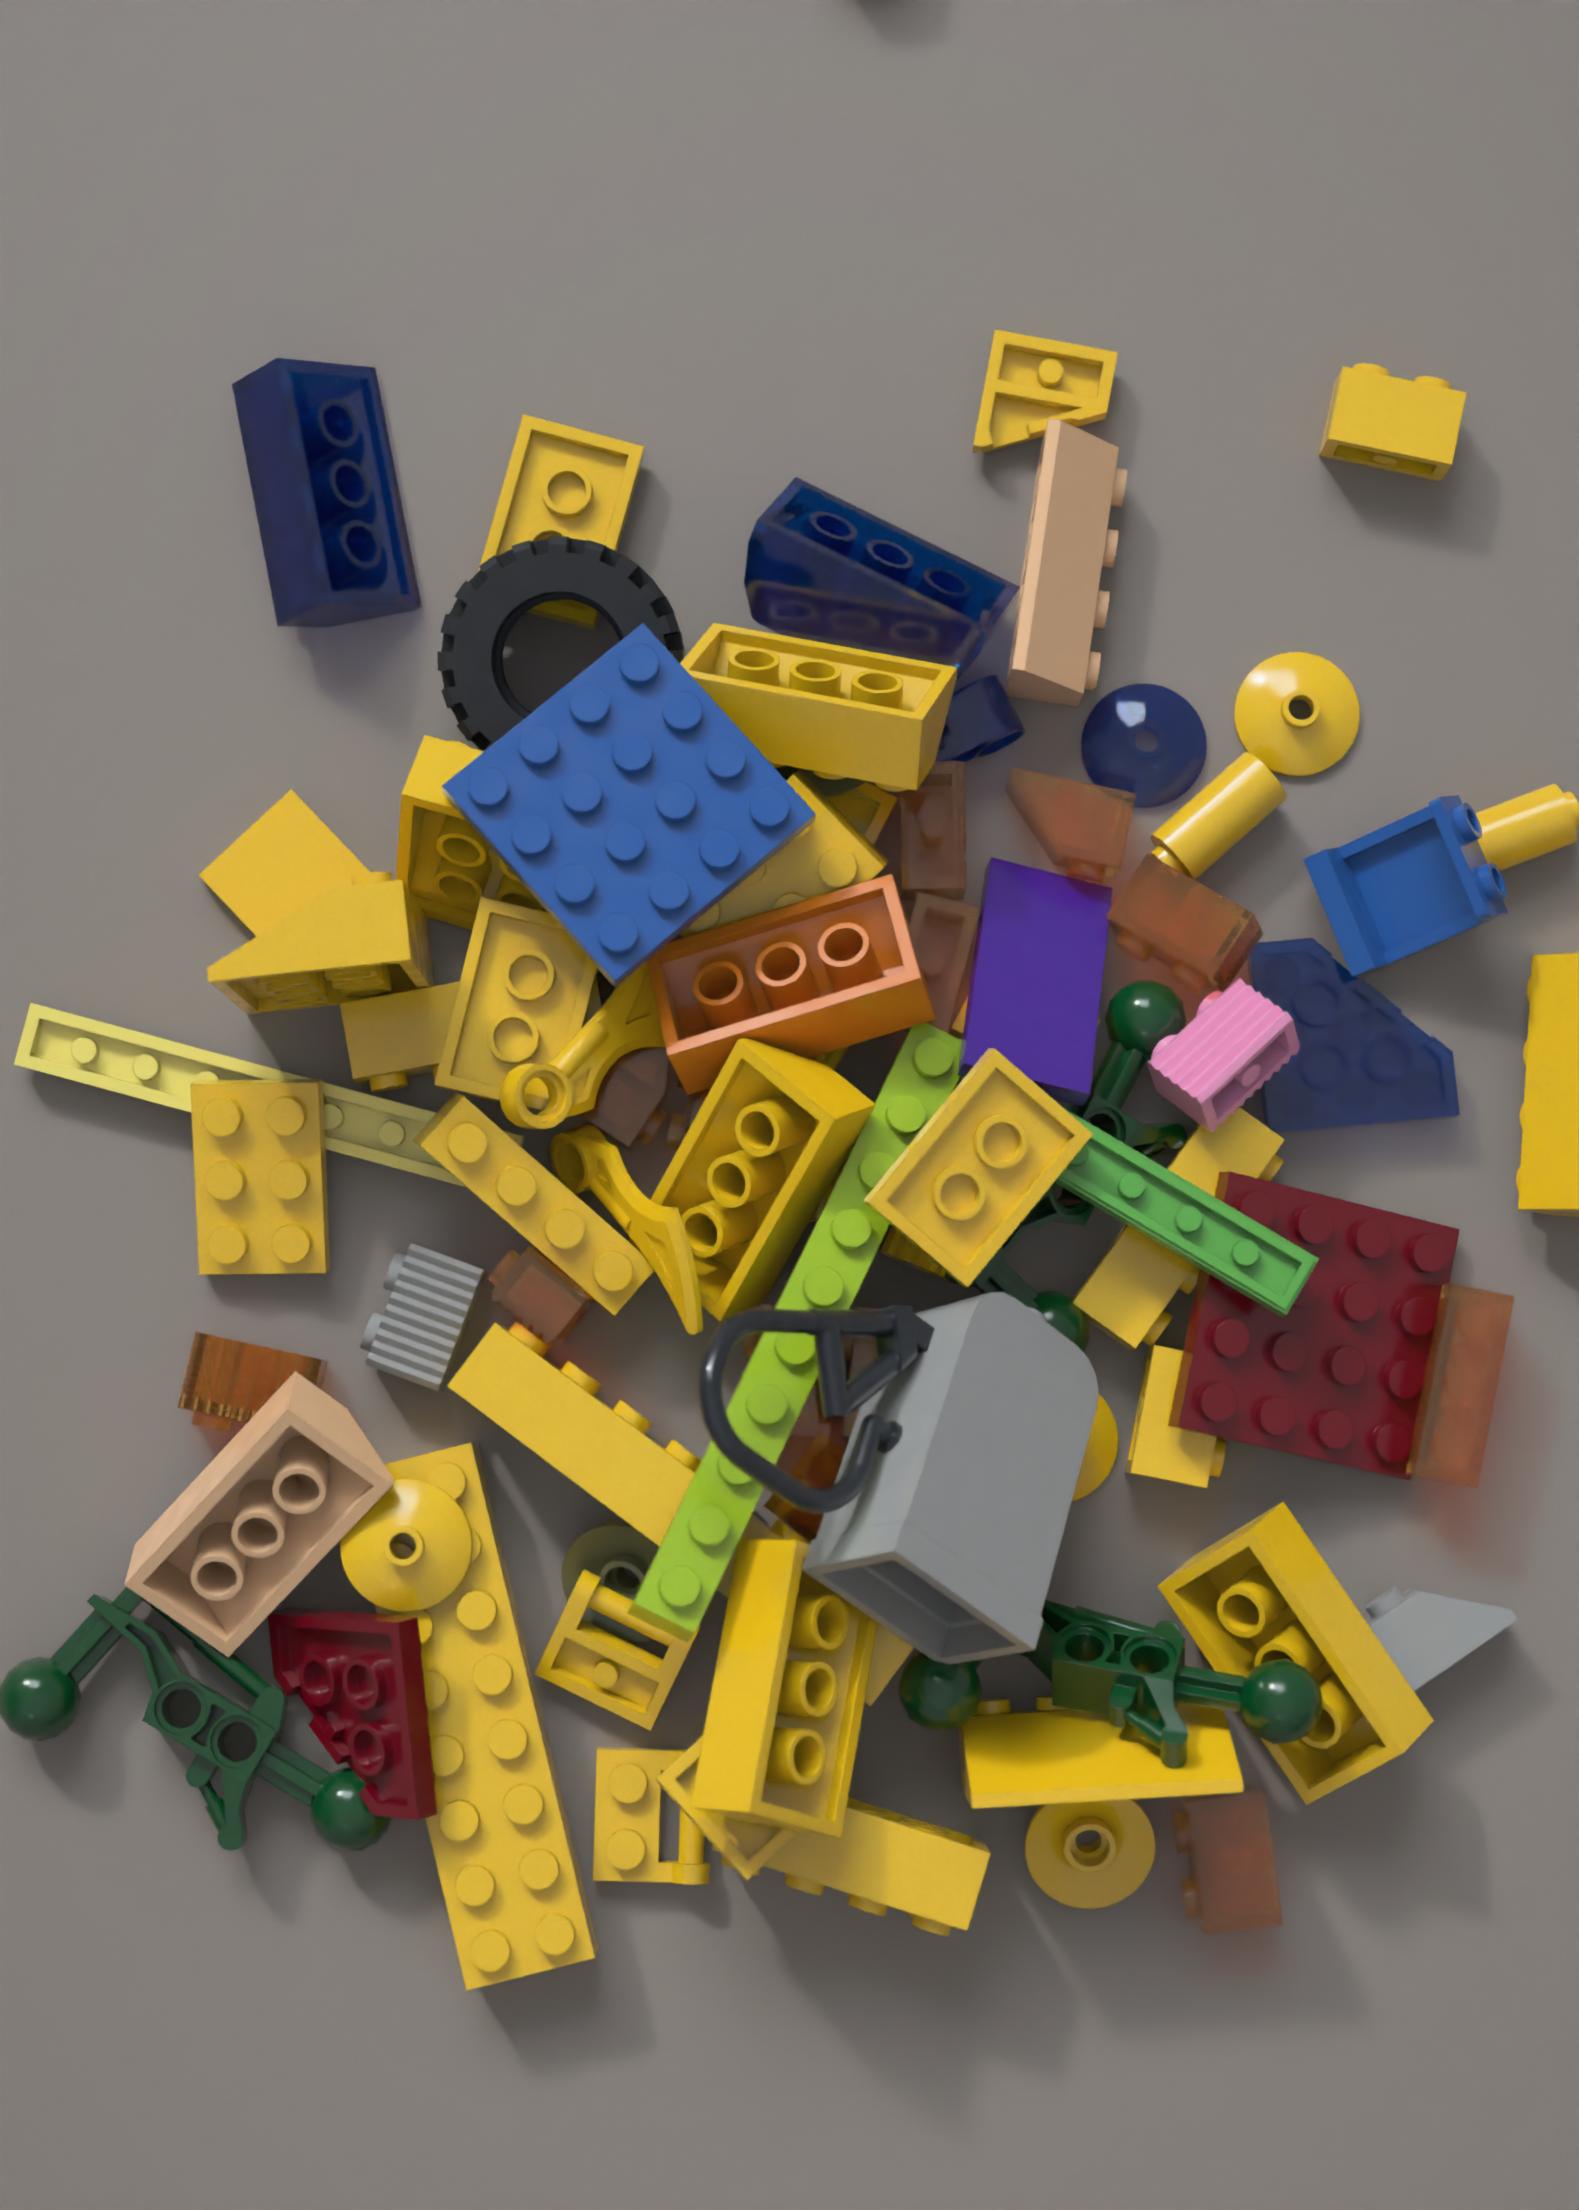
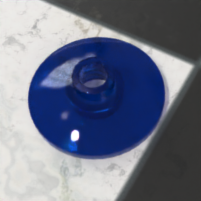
[1081,683,1207,808]

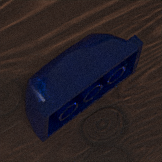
[744,477,1020,681]

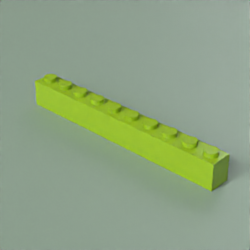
[627,1023,962,1642]

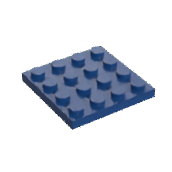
[442,623,816,987]

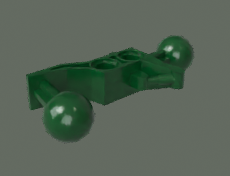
[944,980,1187,1353]
[0,1587,392,1851]
[898,1599,1323,1768]

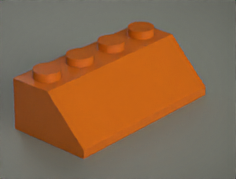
[646,874,936,1095]

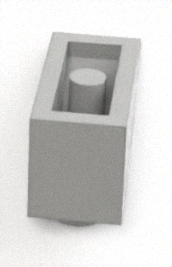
[1364,1586,1518,1691]

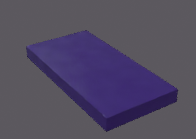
[958,857,1112,1106]

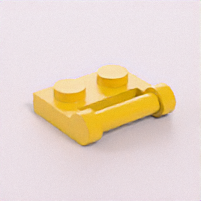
[534,1569,701,1731]
[593,1747,711,1885]

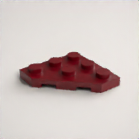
[268,1608,437,1821]

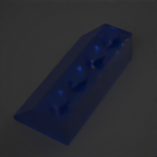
[232,358,422,628]

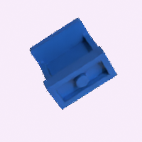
[1303,795,1508,977]

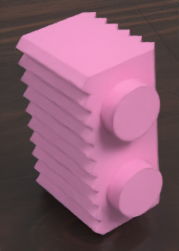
[1147,978,1300,1132]

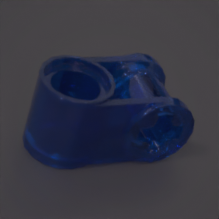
[926,675,1026,778]

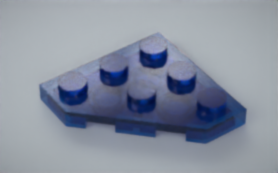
[1246,938,1460,1134]

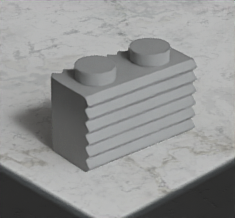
[360,1243,488,1392]

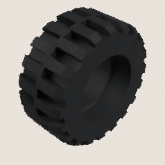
[437,537,685,751]

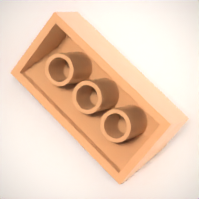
[1004,418,1127,707]
[124,1371,394,1657]

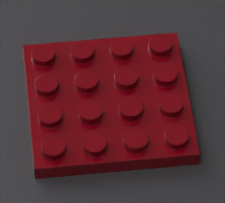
[1168,1171,1460,1480]

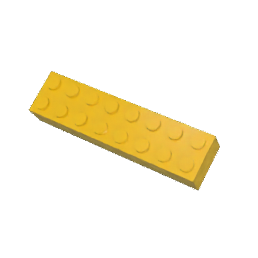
[447,1321,914,1706]
[375,1443,599,1991]

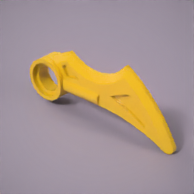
[499,962,665,1129]
[550,1124,703,1335]

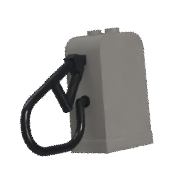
[698,1292,1099,1665]

